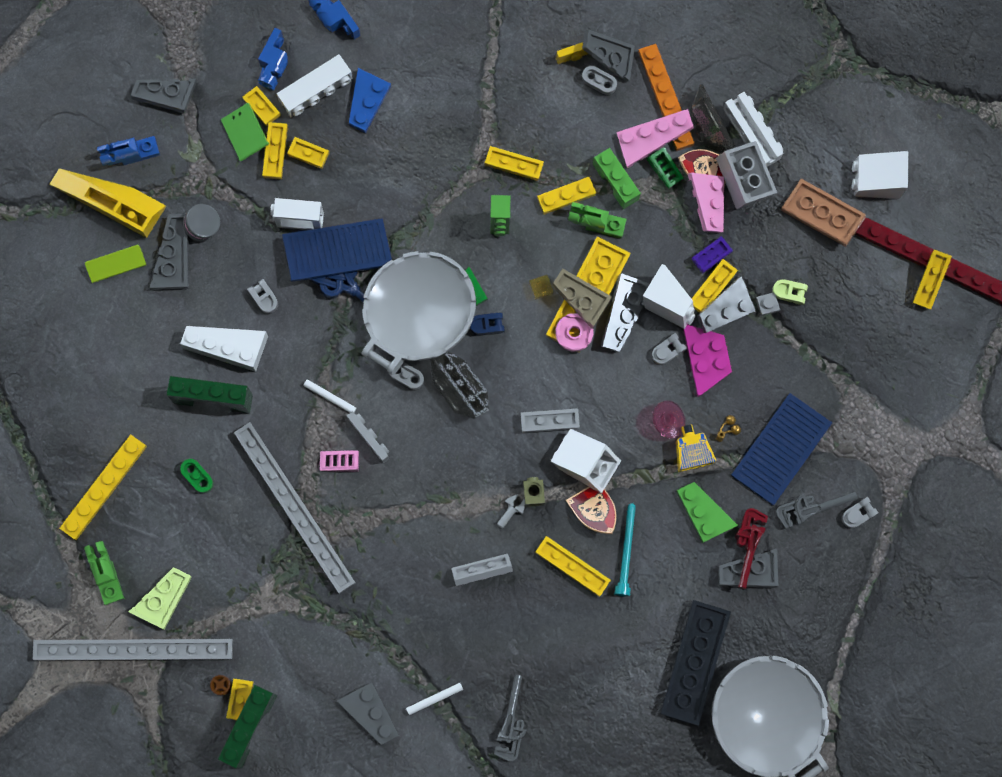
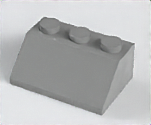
[716,141,777,210]

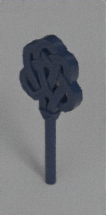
[310,271,364,303]

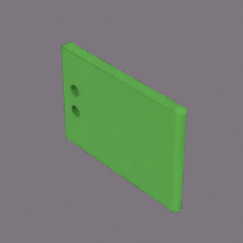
[221,103,269,161]

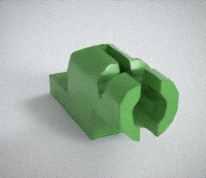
[568,202,627,239]
[84,541,125,605]

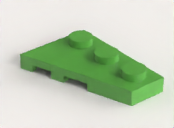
[676,482,738,543]

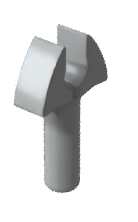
[497,495,525,528]

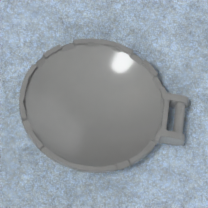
[362,251,476,375]
[712,656,829,777]

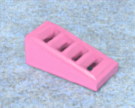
[320,451,359,472]

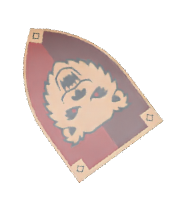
[678,149,725,186]
[566,487,616,534]

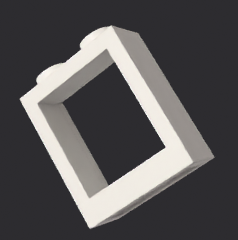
[271,198,324,230]

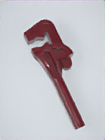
[735,508,768,590]

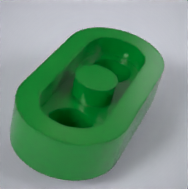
[180,459,213,493]

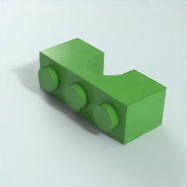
[593,148,641,210]
[490,195,510,236]

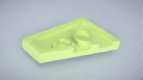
[129,567,192,630]

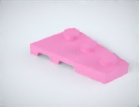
[688,173,724,233]

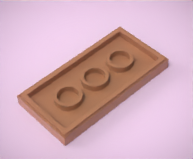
[781,179,866,247]

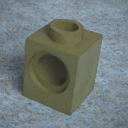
[523,477,545,507]

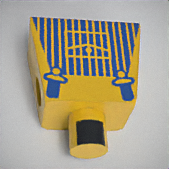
[676,424,716,472]

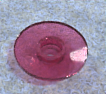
[653,400,685,439]

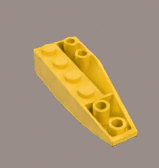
[50,169,166,238]

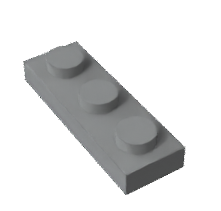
[520,408,580,433]
[347,411,389,463]
[451,554,513,586]

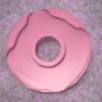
[555,313,594,352]

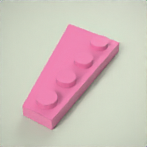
[617,109,694,168]

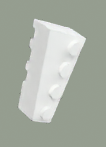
[180,326,268,372]

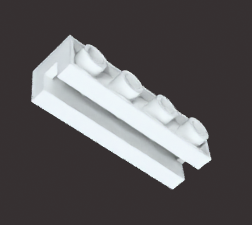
[277,55,353,118]
[723,92,783,167]

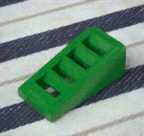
[646,147,684,189]

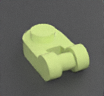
[773,280,808,305]

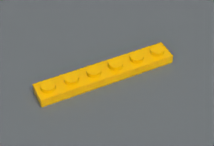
[59,434,147,540]

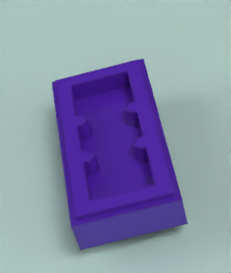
[691,236,733,274]

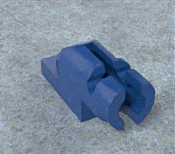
[308,0,360,40]
[257,28,288,91]
[97,136,160,166]

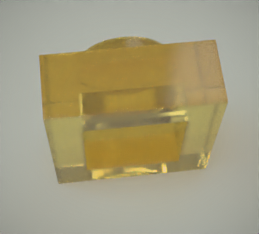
[529,275,553,300]

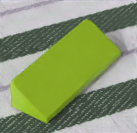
[85,245,147,283]

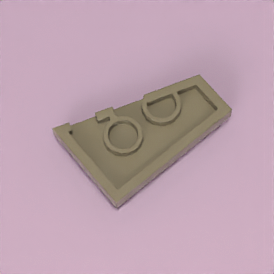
[552,268,612,329]

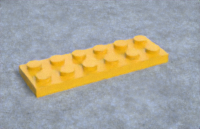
[546,237,631,353]

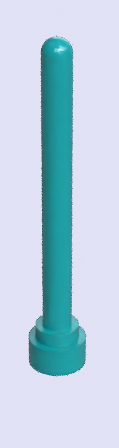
[615,503,635,597]

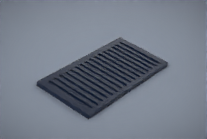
[282,218,392,282]
[731,393,832,506]

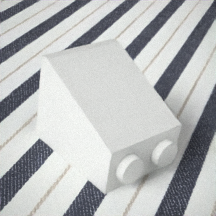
[852,151,908,199]
[643,264,695,329]
[551,429,621,493]

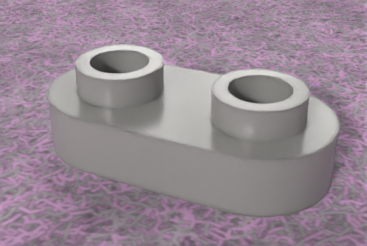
[582,66,617,95]
[389,362,424,390]

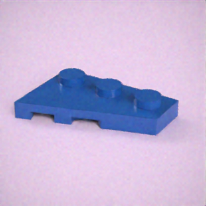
[349,68,391,133]

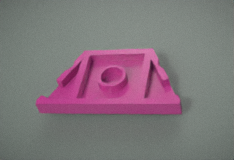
[683,325,732,397]

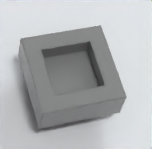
[756,292,780,316]

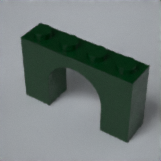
[167,376,253,414]
[218,685,278,768]

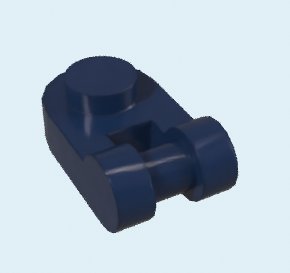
[470,313,505,335]

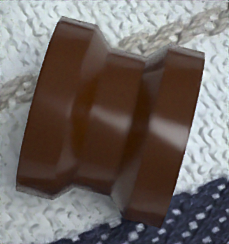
[210,675,232,695]

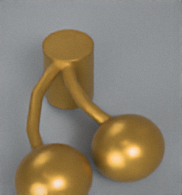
[716,415,741,442]

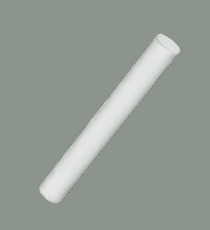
[303,379,357,413]
[406,683,463,715]

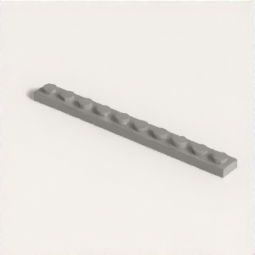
[234,422,355,594]
[33,639,233,661]

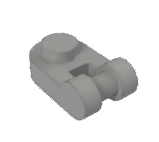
[247,279,278,313]
[652,333,687,365]
[842,497,878,528]

